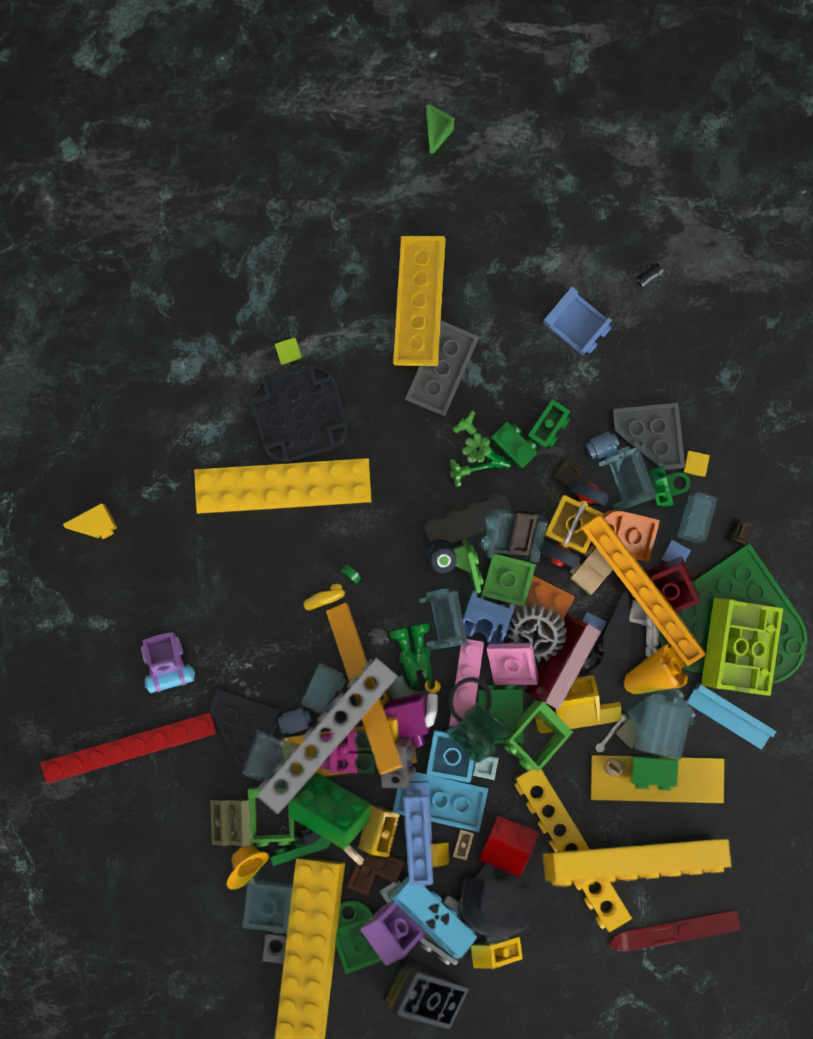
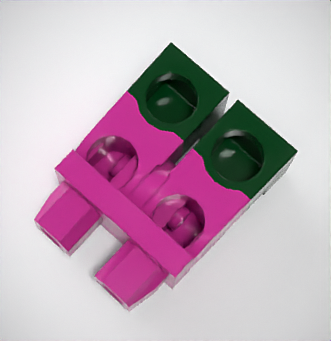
[319,730,376,774]

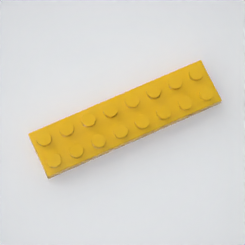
[194,458,371,514]

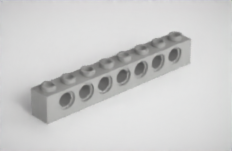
[257,658,398,814]

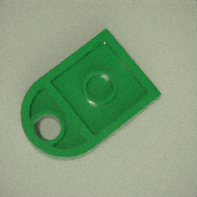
[335,901,382,974]

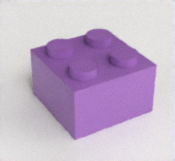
[360,901,425,966]

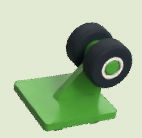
[427,539,483,593]

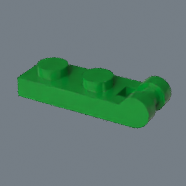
[270,837,331,866]

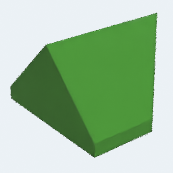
[426,105,455,153]

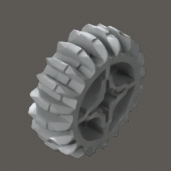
[507,603,567,662]

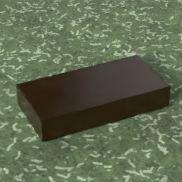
[507,510,538,555]

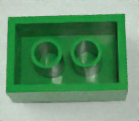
[289,772,372,849]

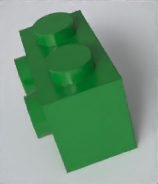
[527,399,570,450]
[490,422,538,470]
[630,756,679,791]

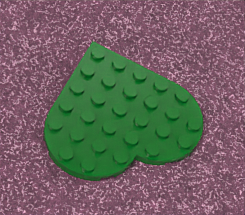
[659,543,808,684]

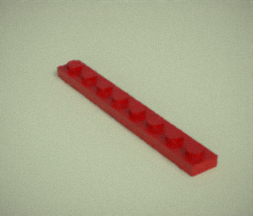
[41,712,217,784]

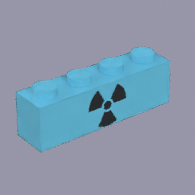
[390,877,477,958]

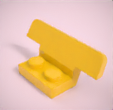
[535,675,621,733]

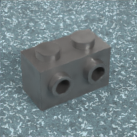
[381,738,416,788]

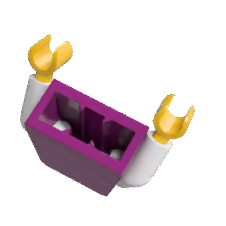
[380,680,441,747]

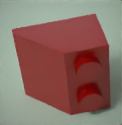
[479,816,539,877]

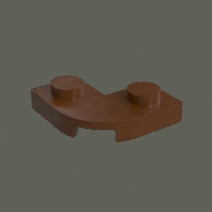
[347,854,406,897]

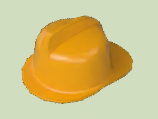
[227,843,269,890]

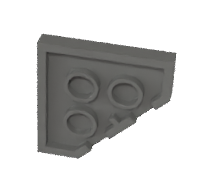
[612,403,685,470]

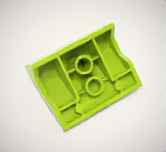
[701,598,783,696]

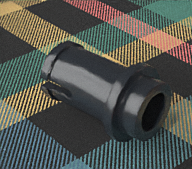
[635,263,665,289]

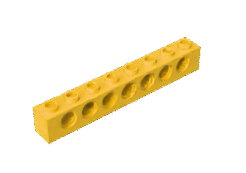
[514,770,632,932]

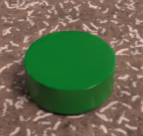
[340,564,361,585]

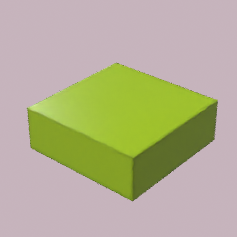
[275,338,302,366]

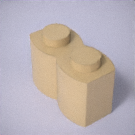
[570,545,613,595]

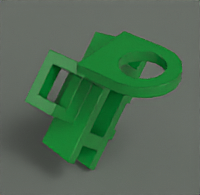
[649,466,690,507]

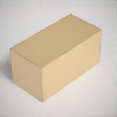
[453,828,474,860]

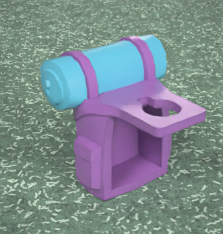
[141,632,195,693]

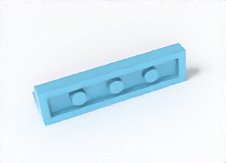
[685,684,776,749]

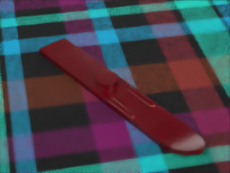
[610,910,741,951]

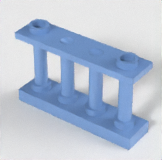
[404,781,434,886]

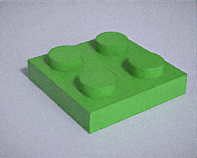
[482,553,536,607]

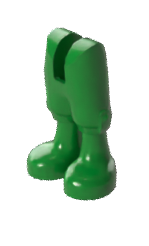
[389,623,432,688]

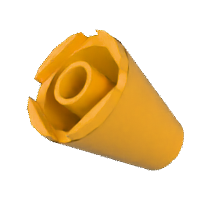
[623,644,688,695]

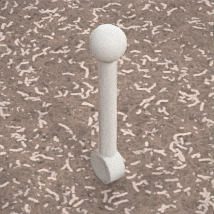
[595,714,628,752]

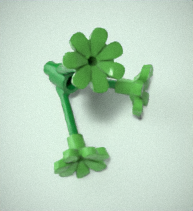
[449,410,511,488]

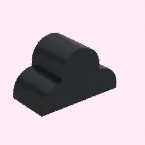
[383,957,469,1029]

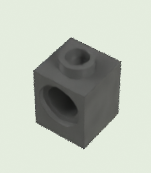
[263,928,287,964]

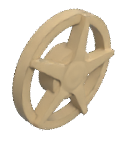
[343,844,364,866]

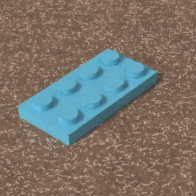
[393,772,488,832]

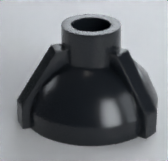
[578,650,603,676]

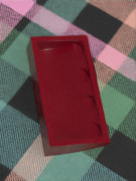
[525,614,601,710]

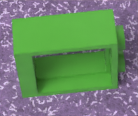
[501,701,573,771]
[248,786,296,847]

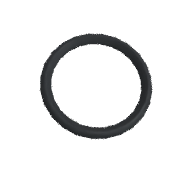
[448,677,492,724]

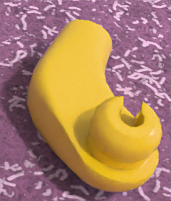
[304,583,345,611]

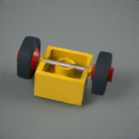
[540,480,609,569]

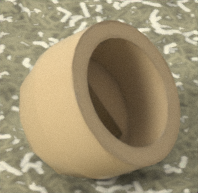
[605,758,623,777]

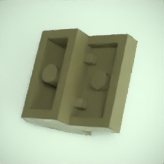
[210,798,251,846]

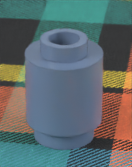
[585,431,619,460]
[278,707,312,735]

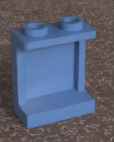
[543,287,612,356]

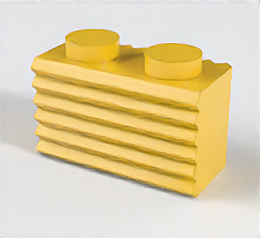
[358,805,400,857]

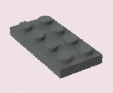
[405,320,479,417]

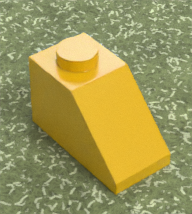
[63,504,117,539]
[471,937,523,969]

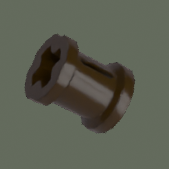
[727,518,753,545]

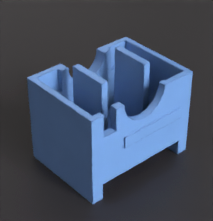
[458,590,515,644]

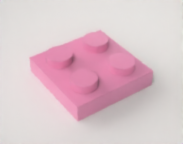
[487,643,539,685]

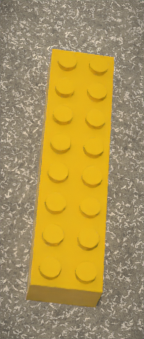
[543,839,731,886]
[275,856,345,1039]

